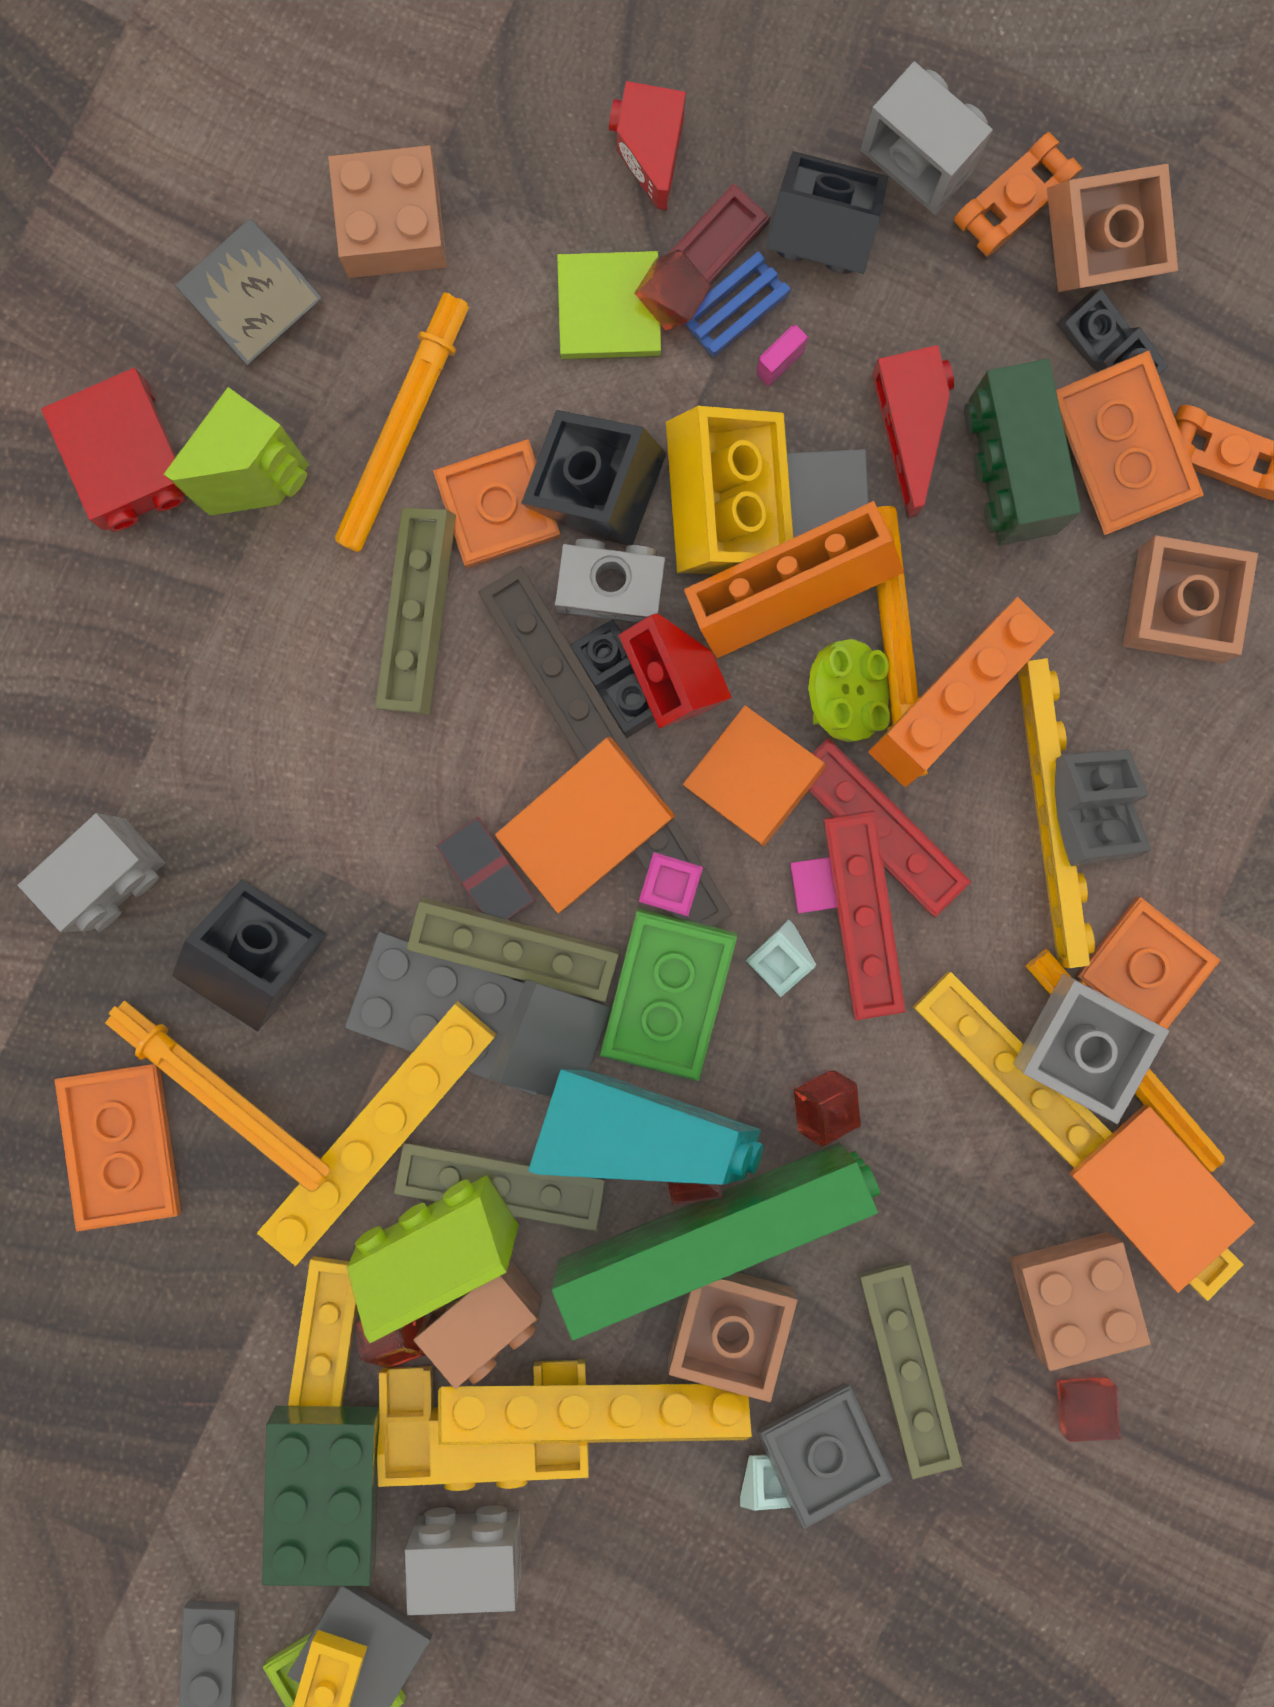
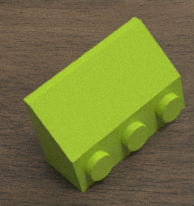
[164,387,309,516]
[347,1175,519,1343]

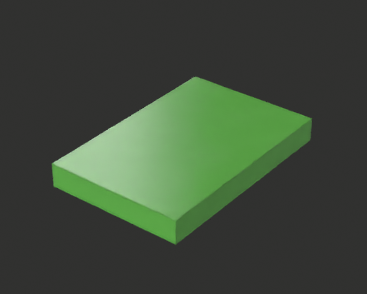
[600,908,737,1081]

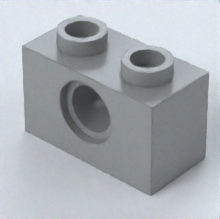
[555,539,665,623]

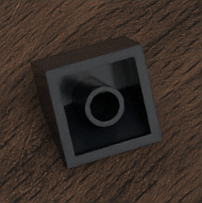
[766,151,889,274]
[521,410,667,545]
[172,879,326,1032]

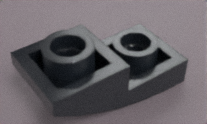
[1056,288,1168,375]
[570,619,655,738]

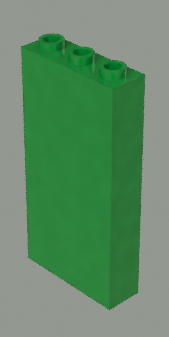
[551,1142,881,1341]

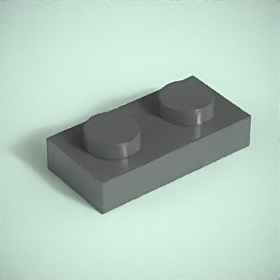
[179,1601,239,1707]

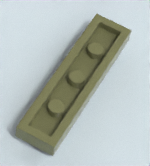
[375,508,456,715]
[406,897,619,1002]
[394,1141,606,1231]
[858,1261,963,1479]

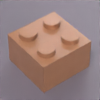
[328,145,447,278]
[1047,164,1178,292]
[1122,535,1258,664]
[1010,1232,1151,1371]
[414,1259,543,1389]
[668,1272,798,1402]

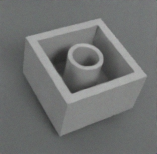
[860,61,993,215]
[17,813,166,932]
[1013,973,1169,1124]
[405,1505,522,1616]

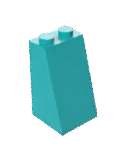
[528,1069,764,1185]

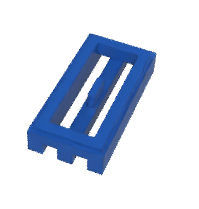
[681,251,791,358]

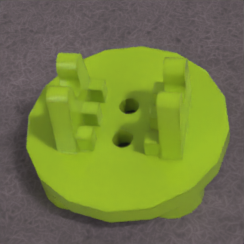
[808,639,890,742]

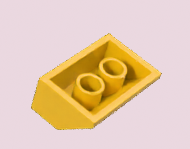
[666,406,793,574]

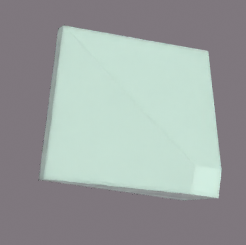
[746,919,816,997]
[740,1454,791,1511]

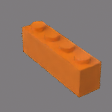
[684,501,904,659]
[868,597,1055,787]

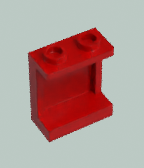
[41,367,185,532]

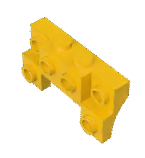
[377,1359,589,1491]

